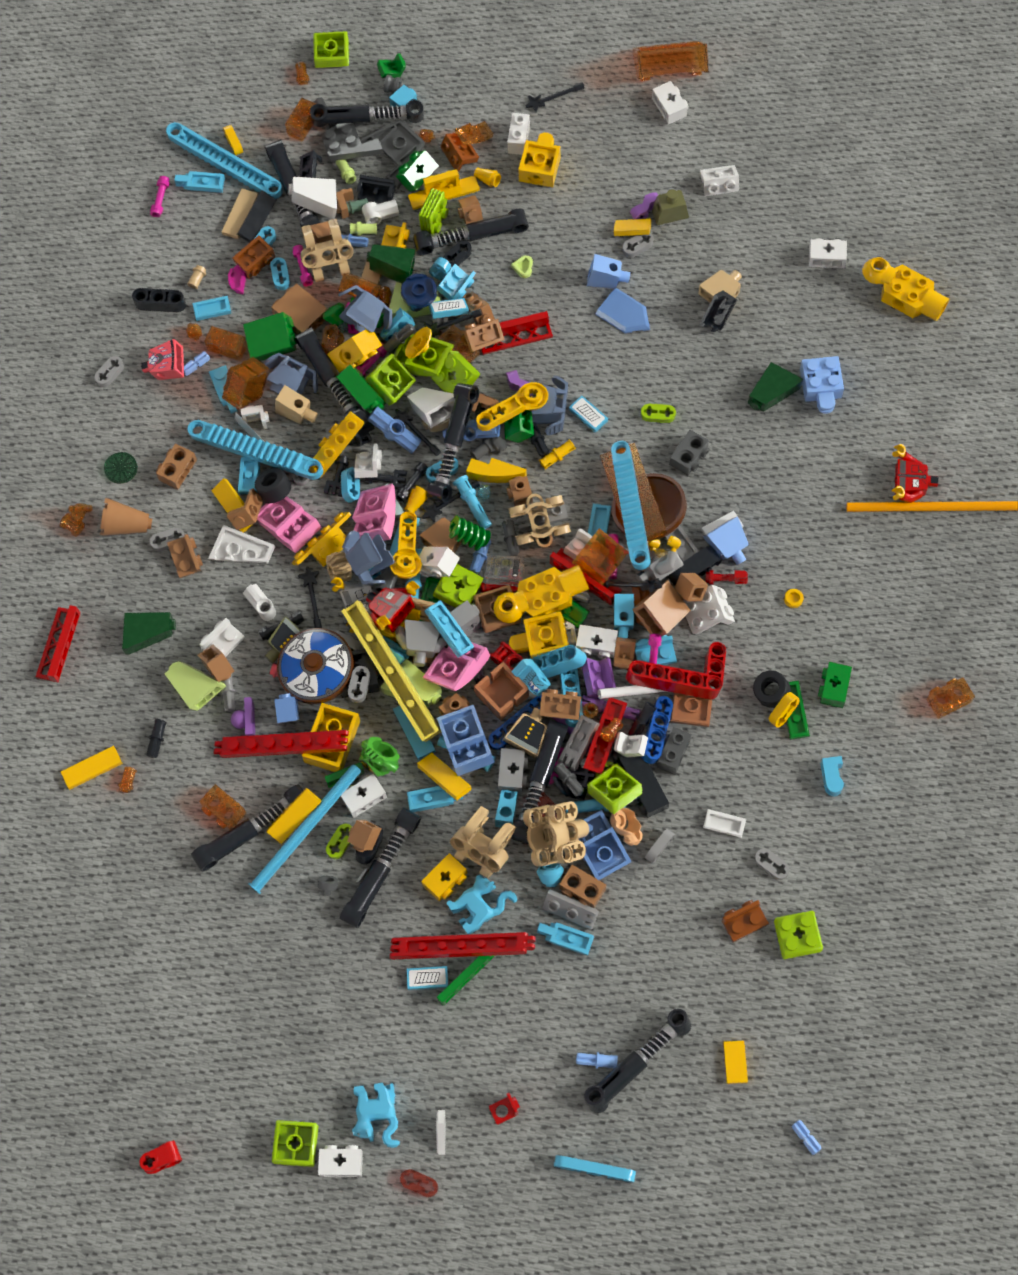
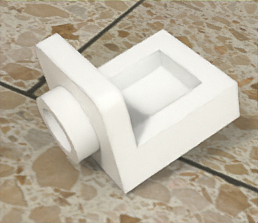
[241,405,270,429]
[614,732,648,757]

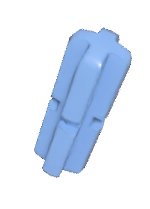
[184,351,210,376]
[792,1120,821,1155]

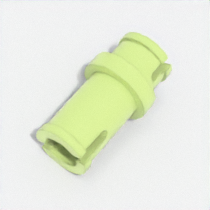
[335,159,356,184]
[350,222,377,236]

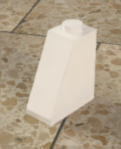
[288,177,337,219]
[407,387,455,428]

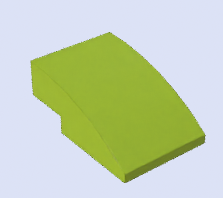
[394,334,454,377]

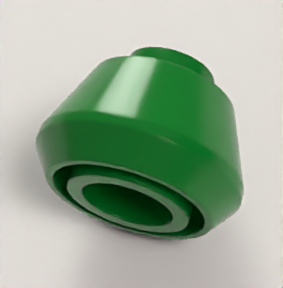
[323,303,345,326]

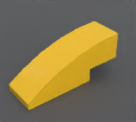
[466,458,527,483]

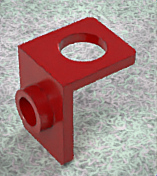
[489,1093,520,1125]

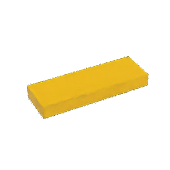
[211,478,257,533]
[61,746,123,790]
[417,752,471,801]
[267,788,321,844]

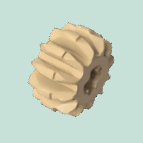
[326,552,352,582]

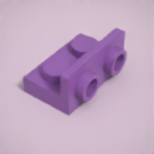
[582,658,616,699]

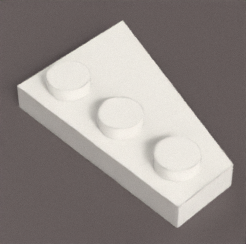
[208,525,275,564]

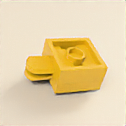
[518,132,561,188]
[328,330,382,373]
[509,611,569,658]

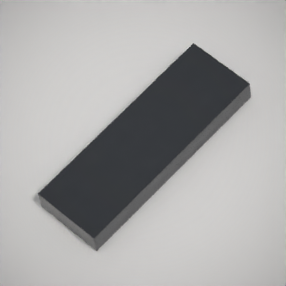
[237,190,276,243]

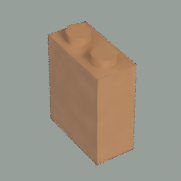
[271,283,327,335]
[632,580,691,637]

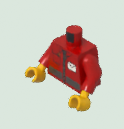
[891,444,939,503]
[366,580,420,633]

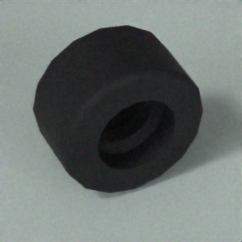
[255,468,291,503]
[753,670,791,708]

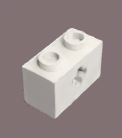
[652,81,688,124]
[507,113,530,155]
[809,238,847,268]
[419,547,460,578]
[576,625,618,659]
[341,773,387,818]
[318,1145,363,1177]

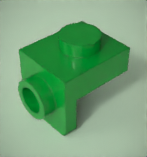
[376,53,406,78]

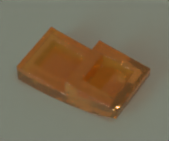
[455,121,493,144]

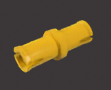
[539,439,576,470]

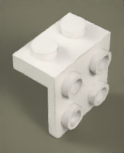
[683,585,735,635]

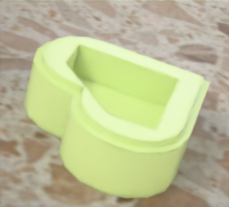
[511,255,533,278]

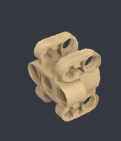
[300,219,353,282]
[508,494,571,547]
[523,801,589,867]
[450,806,516,878]

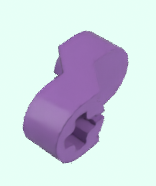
[630,192,658,219]
[506,370,533,398]

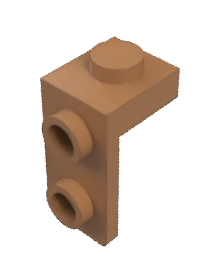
[462,292,495,325]
[227,488,263,530]

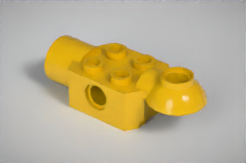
[862,257,949,321]
[493,565,589,623]

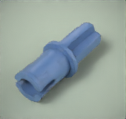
[341,234,368,248]
[469,540,491,574]

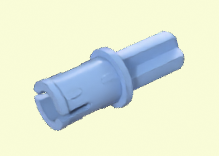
[576,1052,618,1069]

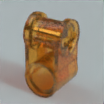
[321,324,344,360]

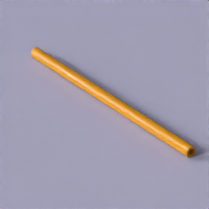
[846,501,1018,512]

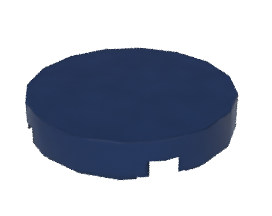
[401,274,437,308]

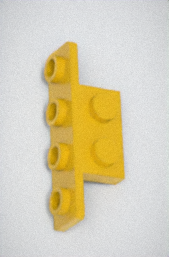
[408,169,480,210]
[309,412,364,478]
[292,512,351,567]

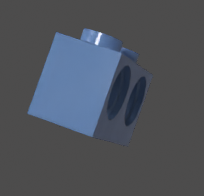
[274,693,300,723]

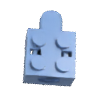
[800,356,844,414]

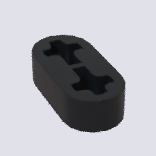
[443,240,472,267]

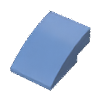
[437,705,495,776]
[579,810,632,880]

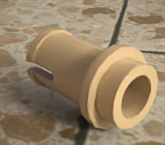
[187,265,206,289]

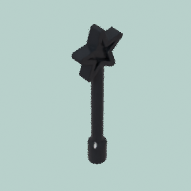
[526,82,585,112]
[424,308,483,338]
[393,408,441,456]
[422,480,480,522]
[298,566,322,628]
[599,578,662,593]

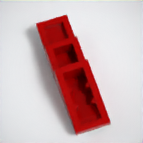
[583,698,627,774]

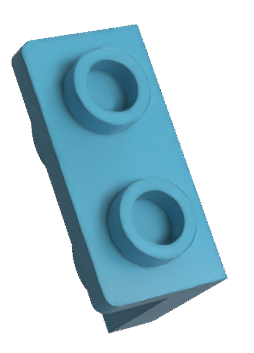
[437,264,476,300]
[635,635,677,665]

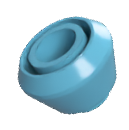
[537,863,564,887]

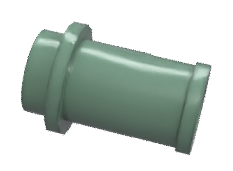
[346,198,368,214]

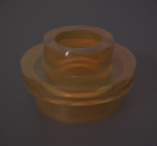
[418,129,435,142]
[186,323,202,341]

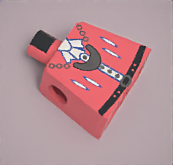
[141,339,184,380]

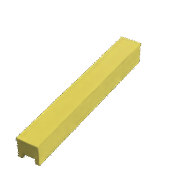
[342,600,441,742]

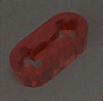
[400,1169,439,1198]

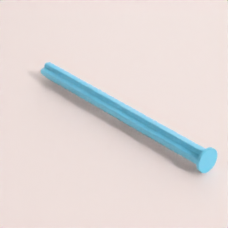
[248,764,361,894]

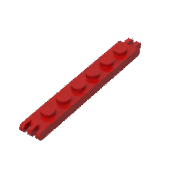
[213,730,349,758]
[389,932,536,960]

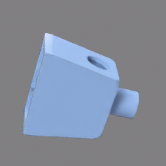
[587,254,630,289]
[703,517,748,565]

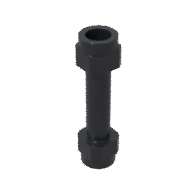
[395,462,428,502]
[258,611,304,641]

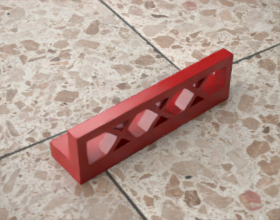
[481,311,553,355]
[550,548,622,605]
[35,605,81,683]

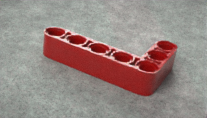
[626,642,726,700]

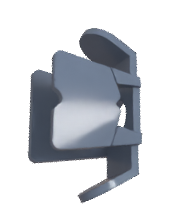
[338,285,392,333]
[264,353,318,395]
[532,376,568,435]
[342,530,394,586]

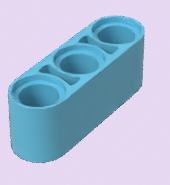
[532,645,587,678]

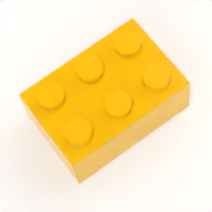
[302,703,360,772]

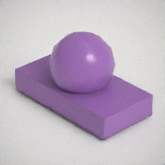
[231,697,255,736]

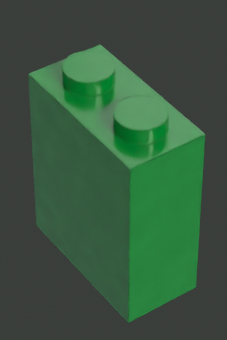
[243,312,297,362]
[337,365,386,413]

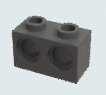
[669,430,709,475]
[657,727,692,775]

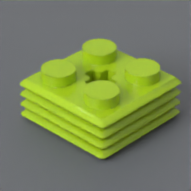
[313,31,349,68]
[419,188,449,234]
[431,351,480,393]
[366,354,416,406]
[433,564,483,608]
[587,764,642,814]
[774,910,823,959]
[271,1120,319,1167]

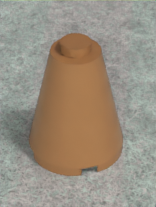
[100,498,153,536]

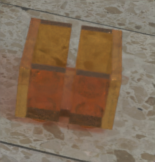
[222,357,270,410]
[572,528,629,585]

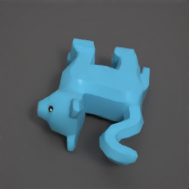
[446,875,517,935]
[352,1083,400,1148]

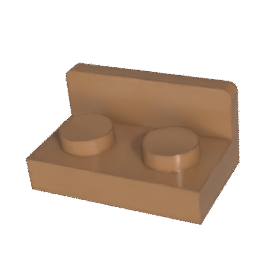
[460,317,505,352]
[471,393,499,412]
[167,534,203,578]
[539,689,581,720]

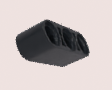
[132,288,186,312]
[667,545,722,586]

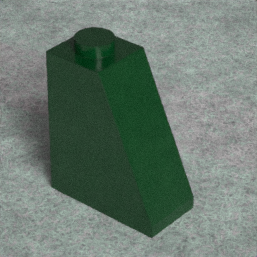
[367,244,415,284]
[748,362,803,412]
[122,612,176,655]

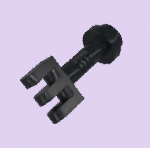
[324,455,349,497]
[365,469,407,489]

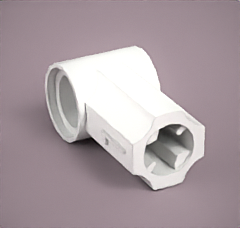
[362,200,399,224]
[243,584,276,621]

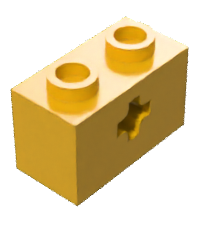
[421,853,467,902]

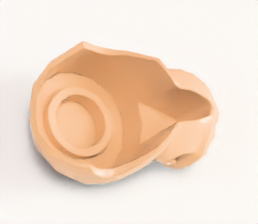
[610,808,642,846]

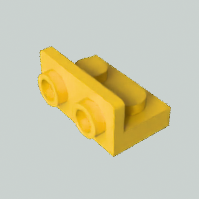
[381,222,410,248]

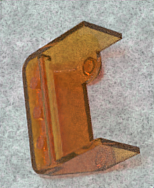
[633,41,709,81]

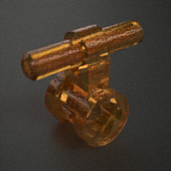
[60,503,93,537]

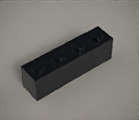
[611,744,669,818]

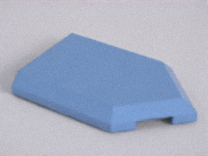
[595,288,650,333]

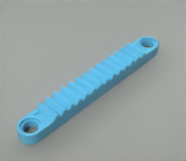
[166,122,283,199]
[187,420,323,480]
[611,441,651,570]

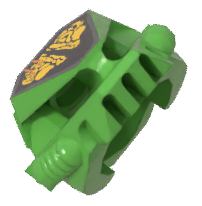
[359,737,399,777]

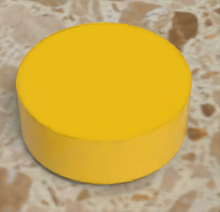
[784,589,804,608]

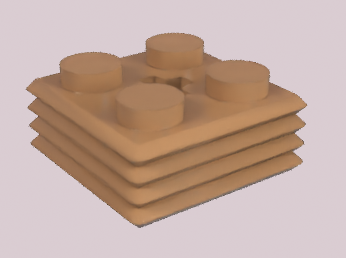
[474,585,521,633]

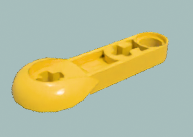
[476,382,548,431]
[390,512,422,579]

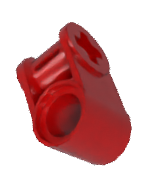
[490,641,523,670]
[139,1140,182,1174]

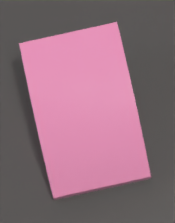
[352,484,396,541]
[257,496,322,554]
[423,642,490,691]

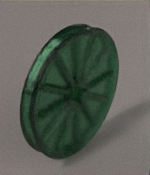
[104,452,138,484]

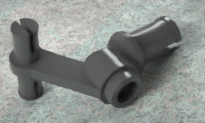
[470,413,507,460]

